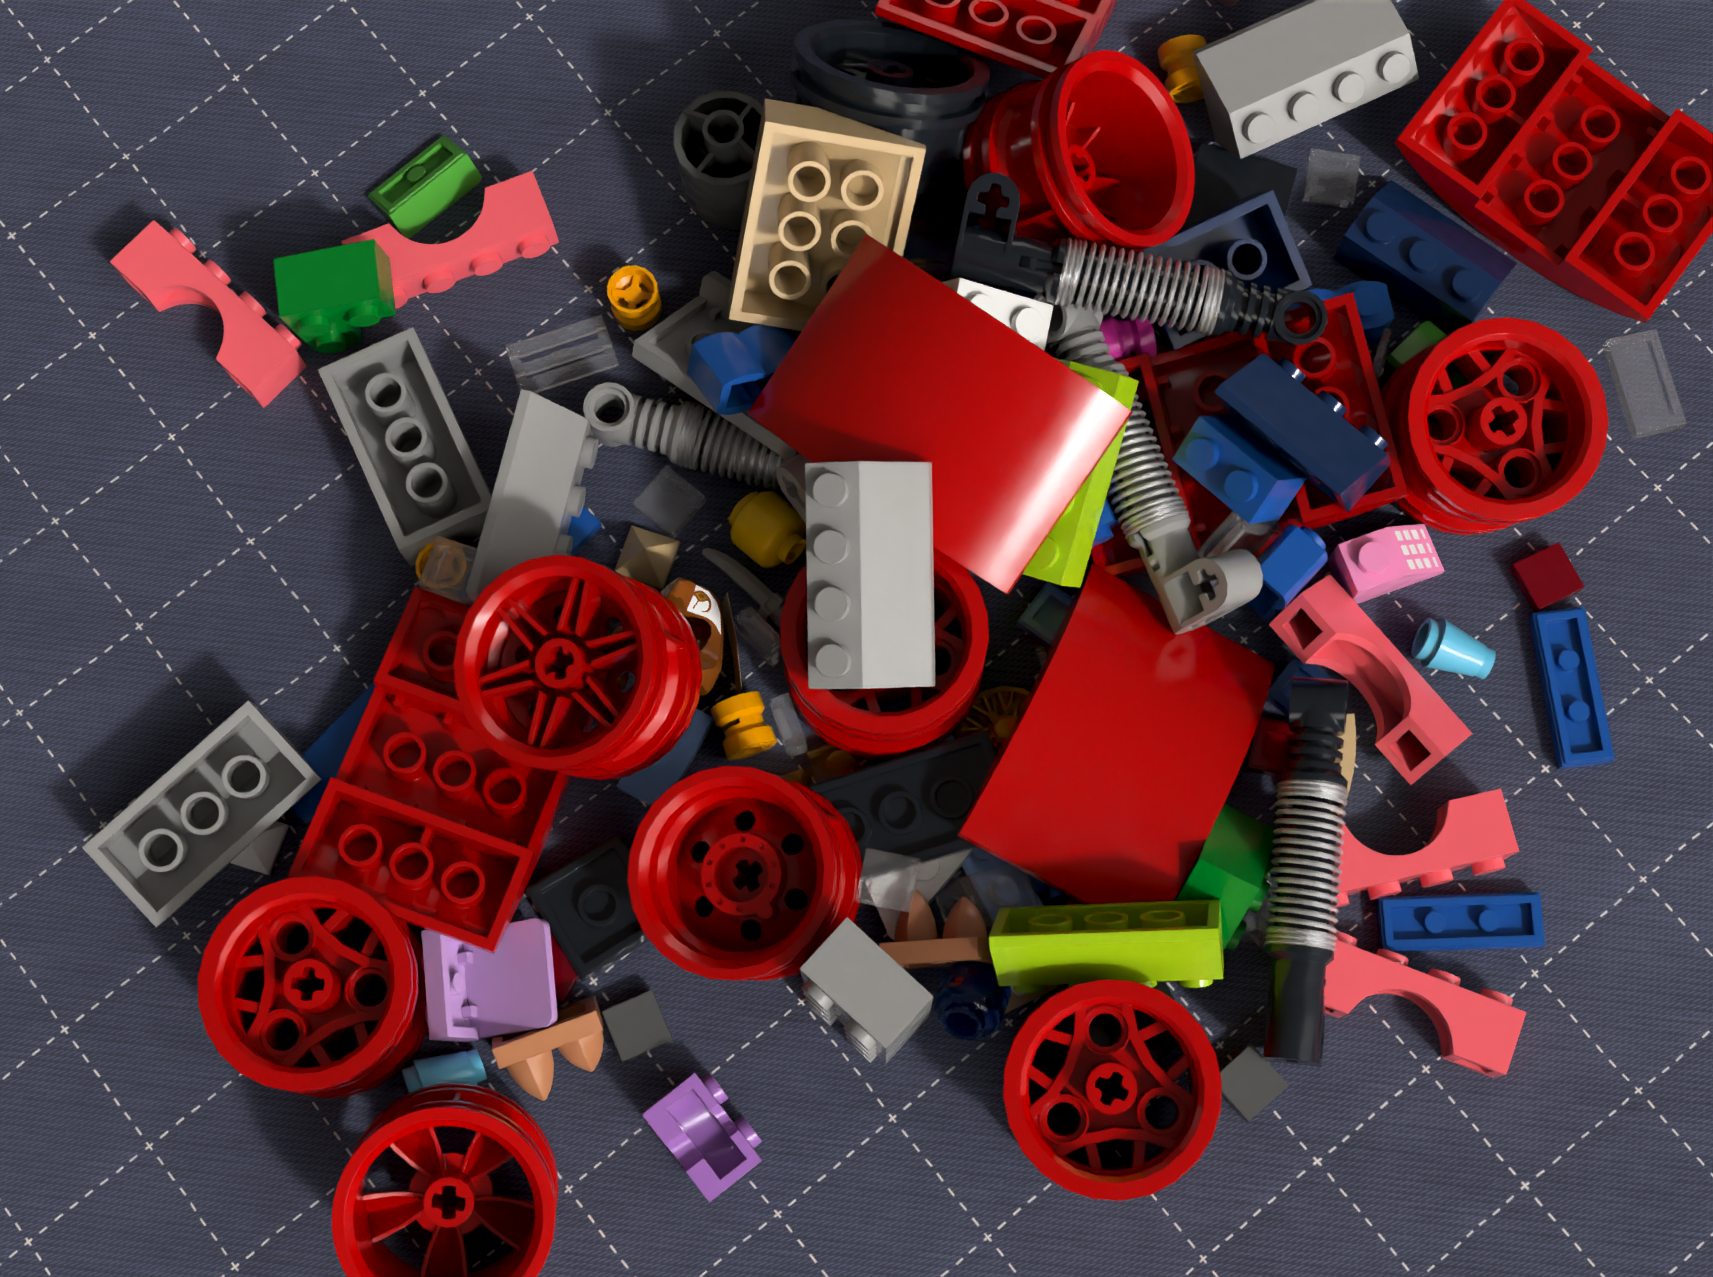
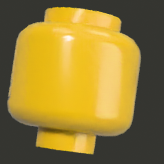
[729,491,806,568]

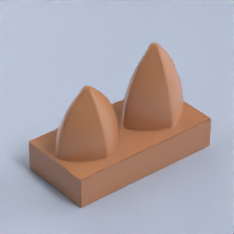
[879,890,993,970]
[492,995,604,1101]

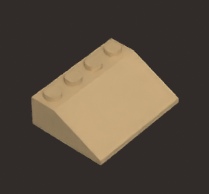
[729,98,926,331]

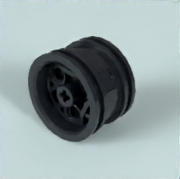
[789,20,990,219]

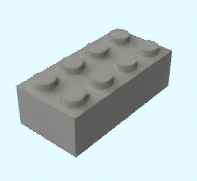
[318,327,492,567]
[800,917,933,1064]

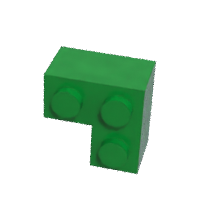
[273,239,396,353]
[1173,803,1279,951]

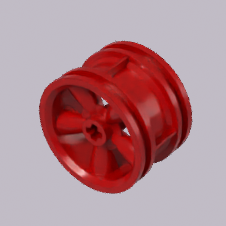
[963,50,1195,256]
[331,1083,558,1277]

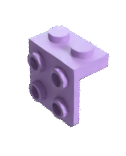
[421,918,558,1042]

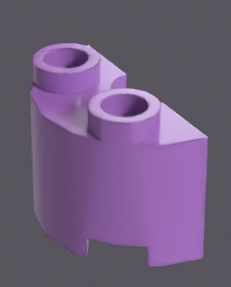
[642,1072,762,1203]

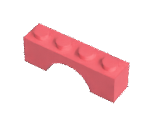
[341,171,559,309]
[110,220,307,408]
[1269,574,1473,785]
[1332,789,1519,908]
[1324,930,1527,1078]

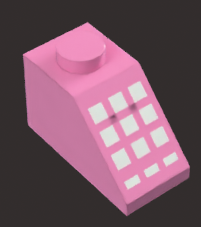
[1327,524,1444,604]

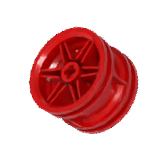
[453,555,702,780]
[627,766,863,981]

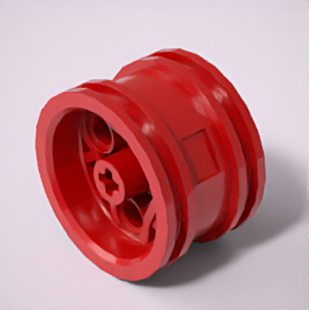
[1380,317,1609,536]
[780,546,989,760]
[198,876,429,1099]
[1003,979,1222,1201]

